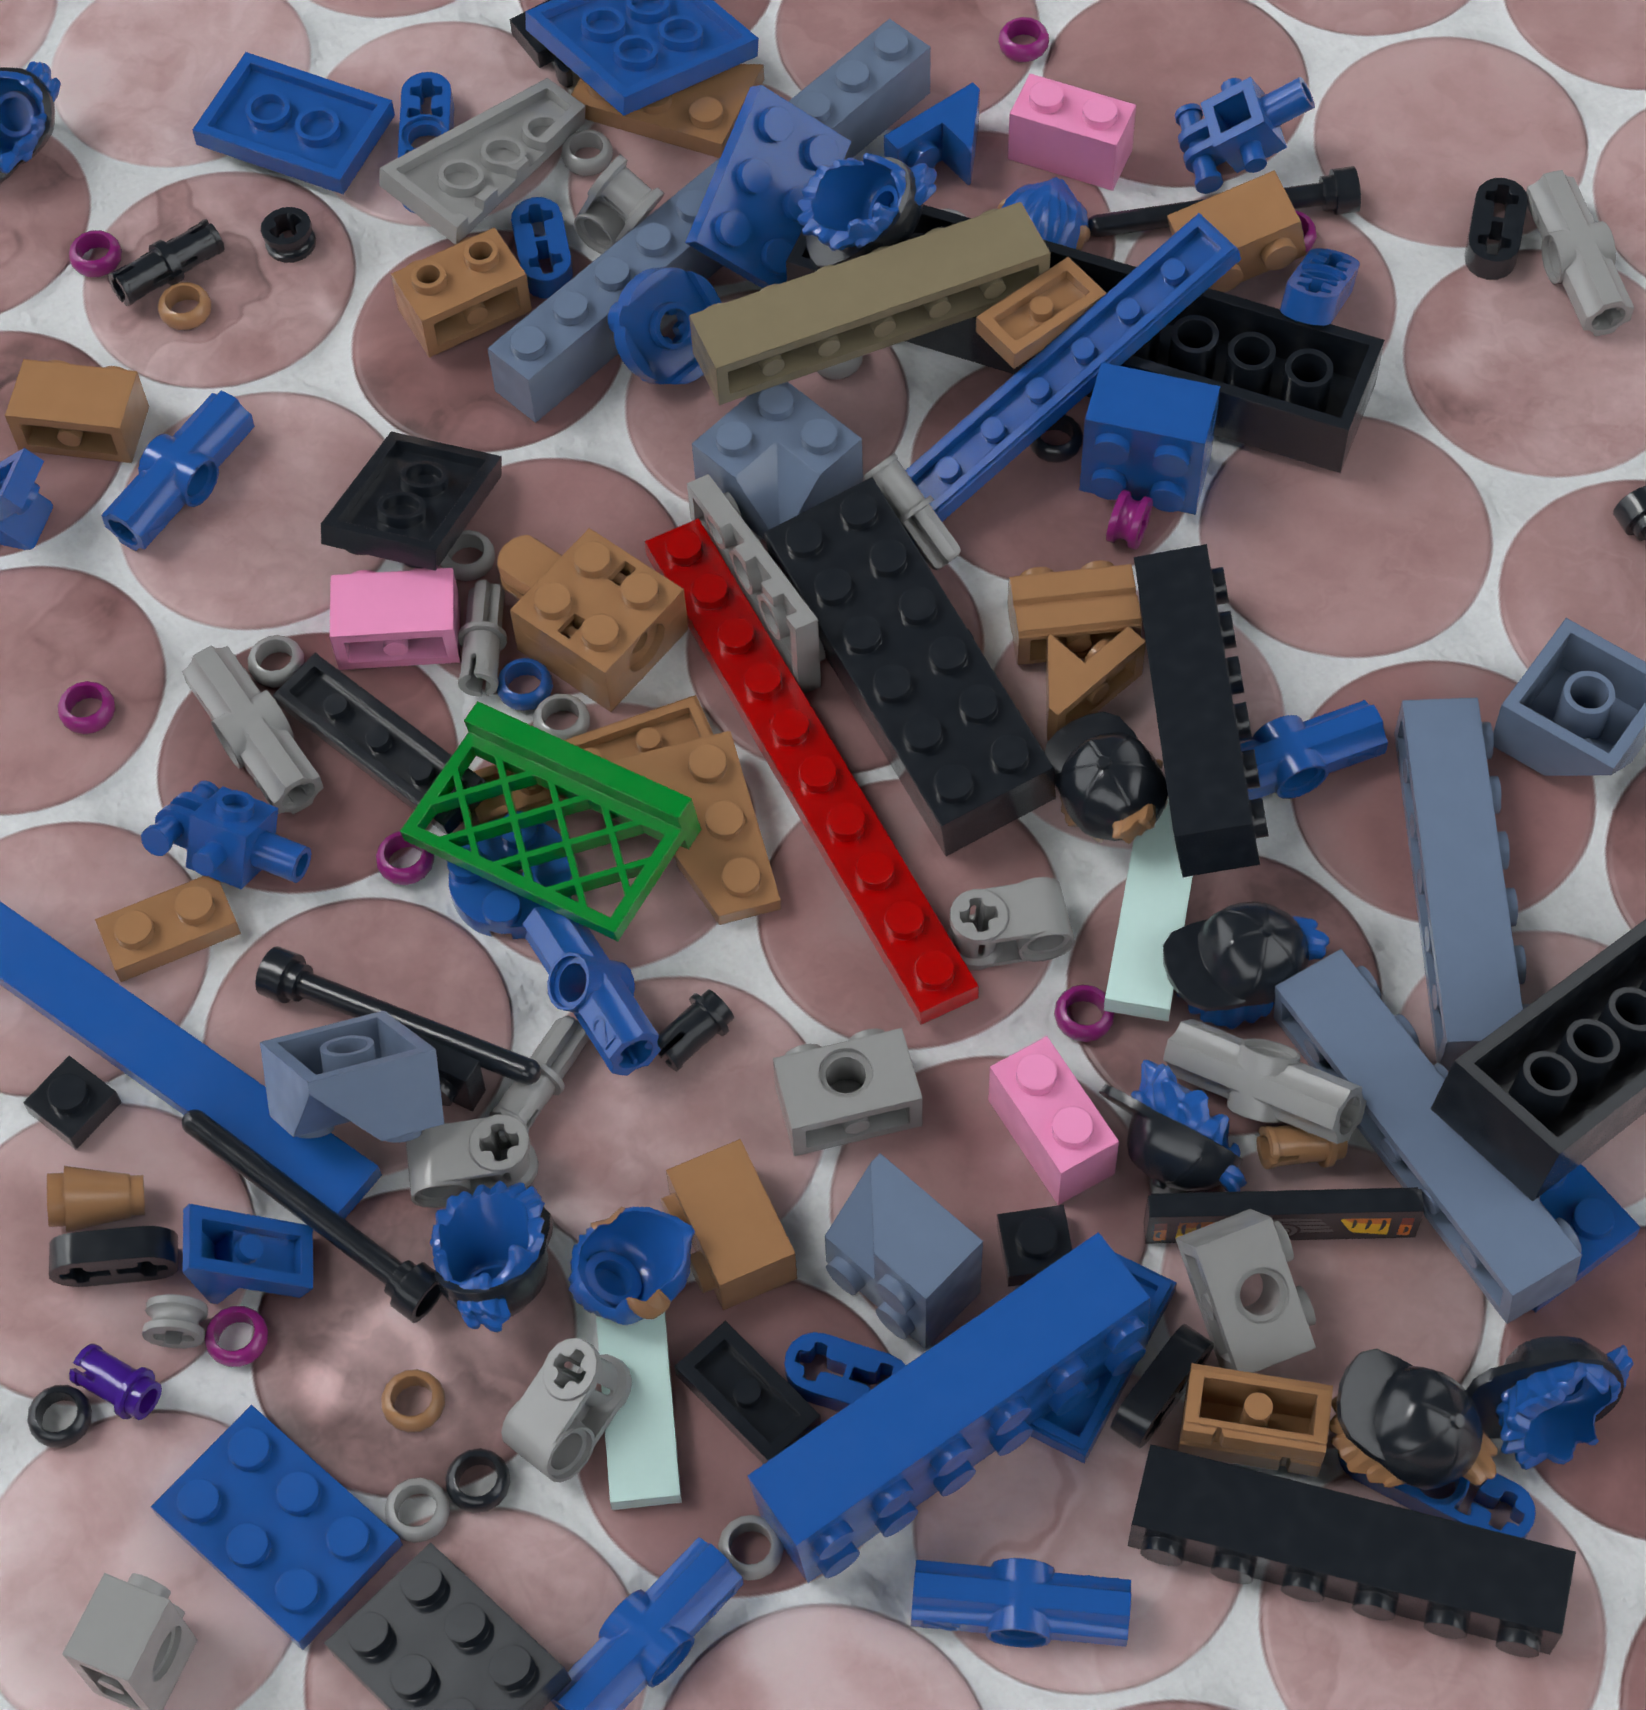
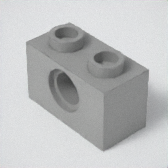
[773,1028,922,1156]
[1175,1209,1316,1373]
[62,1573,198,1710]

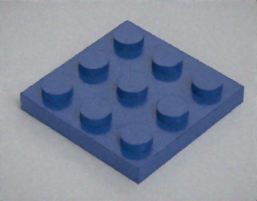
[525,0,759,116]

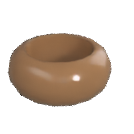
[158,282,211,330]
[381,1369,445,1433]

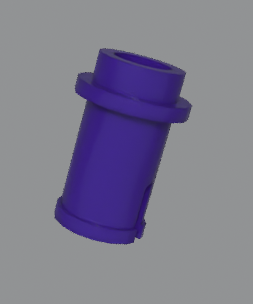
[69,1343,162,1420]

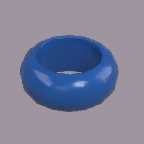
[497,658,553,711]

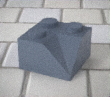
[692,382,863,541]
[1493,618,1646,776]
[260,1011,444,1143]
[825,1153,983,1349]

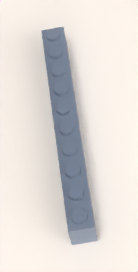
[487,19,931,423]

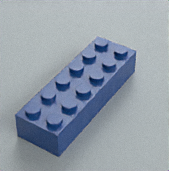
[747,1232,1150,1583]

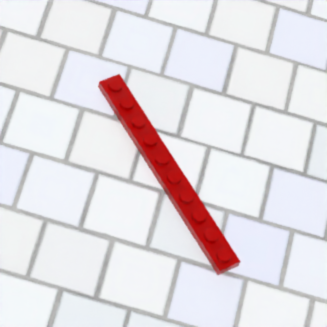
[644,518,979,1025]

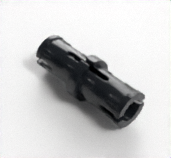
[108,219,225,306]

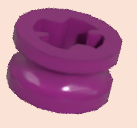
[1106,490,1153,550]

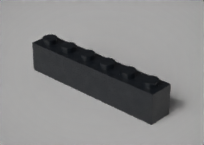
[1134,544,1269,878]
[1127,1444,1576,1658]

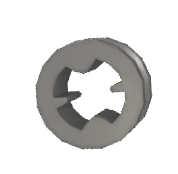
[142,1294,208,1349]

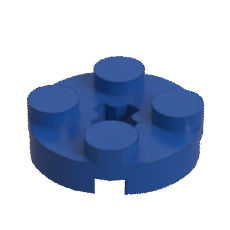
[608,267,721,385]
[447,811,573,939]

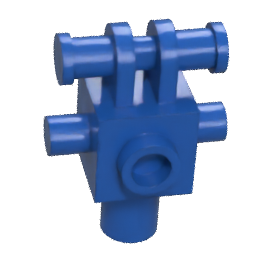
[1174,76,1315,194]
[141,781,312,889]

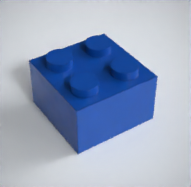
[1079,362,1220,515]

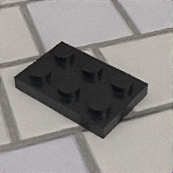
[321,431,502,571]
[324,1542,572,1710]

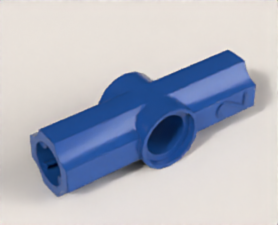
[101,390,255,551]
[1240,700,1388,800]
[522,906,661,1076]
[551,1537,744,1710]
[911,1558,1131,1648]

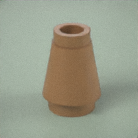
[47,1166,145,1233]

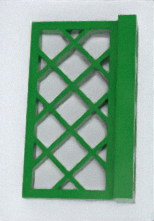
[400,701,702,942]

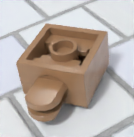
[497,528,688,712]

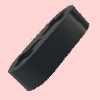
[1464,178,1528,280]
[49,1226,178,1287]
[1110,1324,1214,1449]

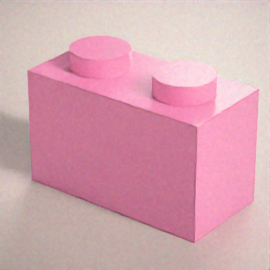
[1008,74,1136,191]
[330,568,461,670]
[988,1036,1119,1205]

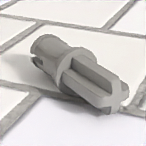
[863,453,961,570]
[458,580,507,697]
[489,1015,589,1132]

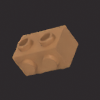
[391,227,532,358]

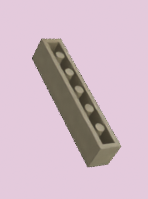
[689,202,1050,405]

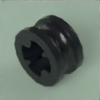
[260,207,316,263]

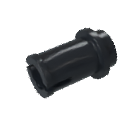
[657,989,734,1072]

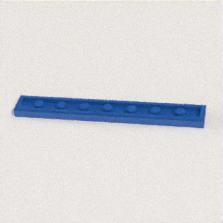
[905,213,1241,522]
[0,901,382,1219]

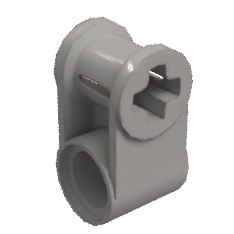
[574,155,665,255]
[947,877,1075,970]
[406,1114,539,1208]
[501,1338,632,1483]

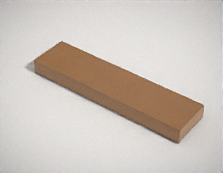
[473,695,714,825]

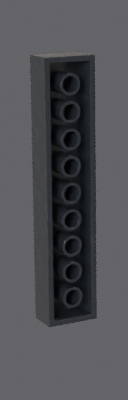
[786,204,1385,473]

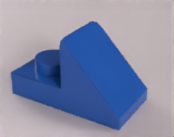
[884,82,980,185]
[0,448,53,550]
[183,1204,313,1304]

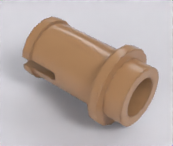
[1256,1124,1348,1169]

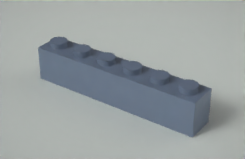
[1394,698,1530,1070]
[1274,949,1582,1324]

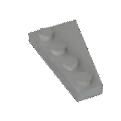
[379,78,586,245]
[687,474,826,694]

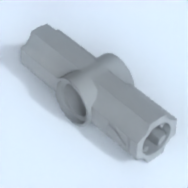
[1526,170,1634,336]
[182,645,324,814]
[1163,1019,1366,1144]

